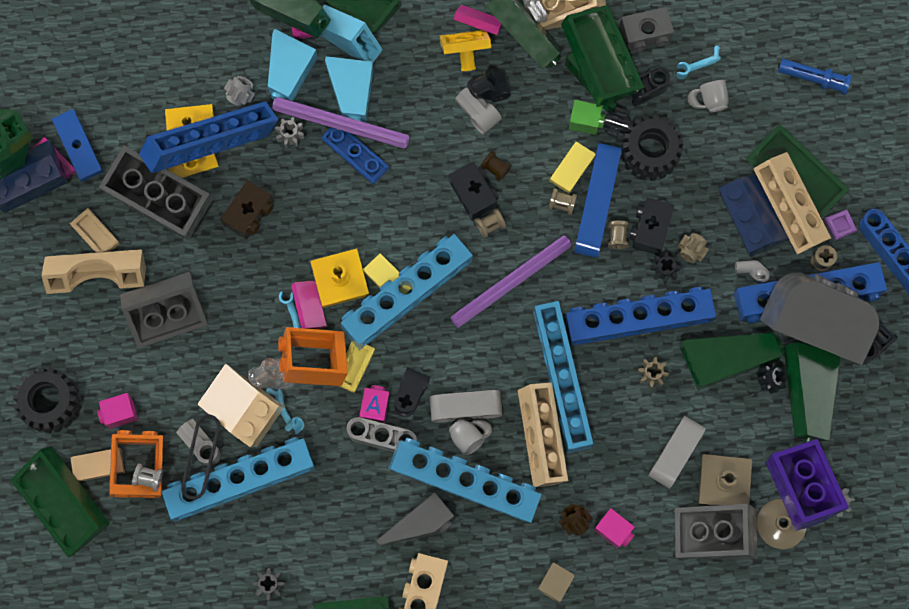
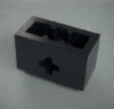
[448,161,499,221]
[629,197,675,256]

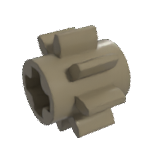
[677,233,709,263]
[637,357,669,389]

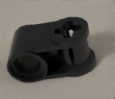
[631,67,670,106]
[467,70,511,102]
[856,320,898,365]
[394,367,431,417]

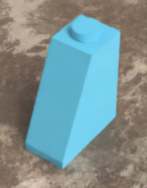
[320,4,383,62]
[268,29,318,101]
[325,57,374,123]

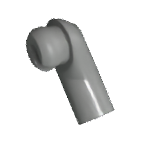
[735,260,770,283]

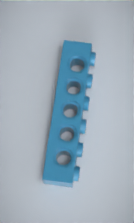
[341,234,473,351]
[533,301,593,454]
[161,437,315,522]
[388,438,541,523]

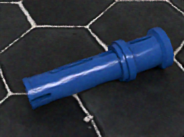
[778,58,852,95]

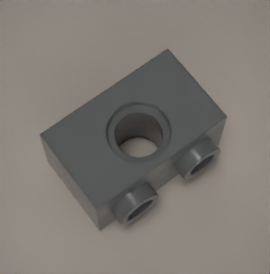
[619,7,674,52]

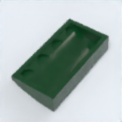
[323,0,402,35]
[561,5,645,107]
[746,124,850,218]
[10,446,110,558]

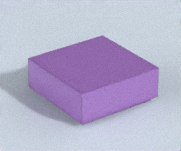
[824,209,857,241]

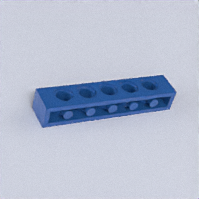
[139,101,278,173]
[734,262,887,324]
[565,287,716,346]

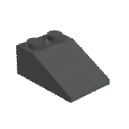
[675,504,758,560]

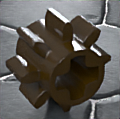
[559,504,592,536]

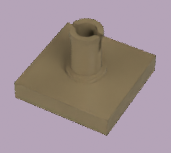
[698,454,752,506]

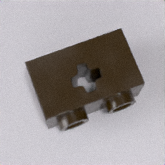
[220,180,274,240]

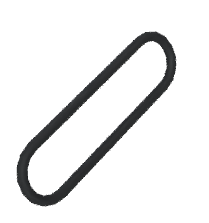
[181,414,220,500]

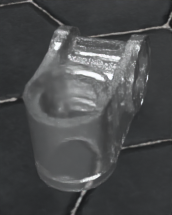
[248,358,296,389]

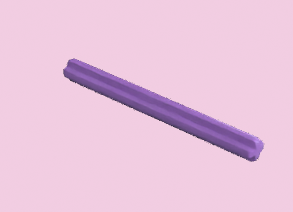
[272,97,409,149]
[451,236,571,327]

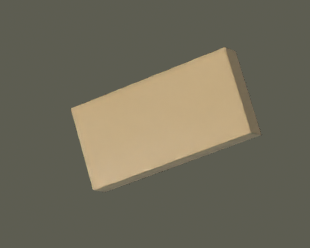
[69,208,120,253]
[71,448,125,482]

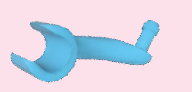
[676,46,721,79]
[279,291,301,328]
[266,388,304,434]

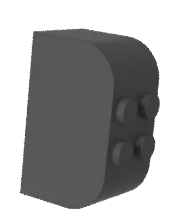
[99,145,213,241]
[760,273,879,365]

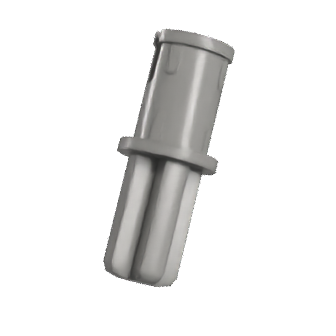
[523,0,548,23]

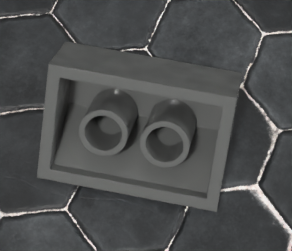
[120,272,208,348]

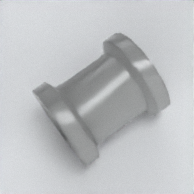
[132,463,163,492]

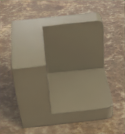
[537,563,574,603]

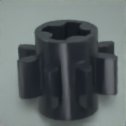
[603,107,631,138]
[650,252,681,284]
[757,362,788,394]

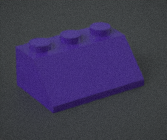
[766,439,849,531]

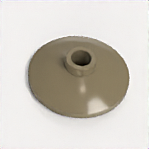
[757,499,806,549]

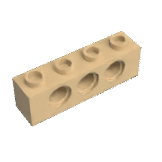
[753,152,831,254]
[518,382,568,487]
[399,553,448,609]

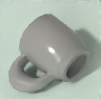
[687,80,729,113]
[449,419,492,456]

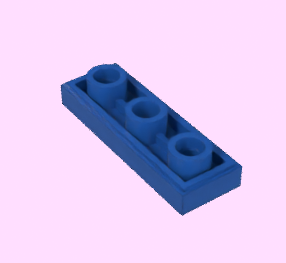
[52,109,103,182]
[321,128,389,185]

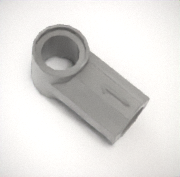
[455,87,502,134]
[176,419,221,466]

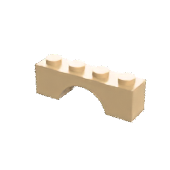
[41,250,146,294]

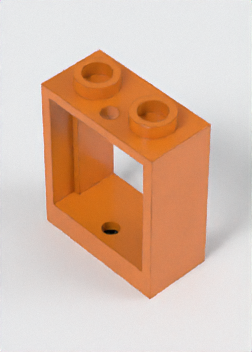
[278,327,347,386]
[109,430,163,498]

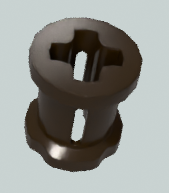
[481,151,512,182]

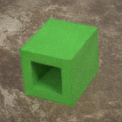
[569,100,605,135]

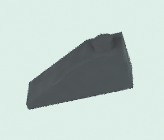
[376,493,454,547]

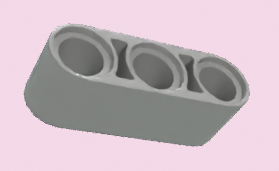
[429,390,503,423]
[648,416,706,489]
[347,417,417,452]

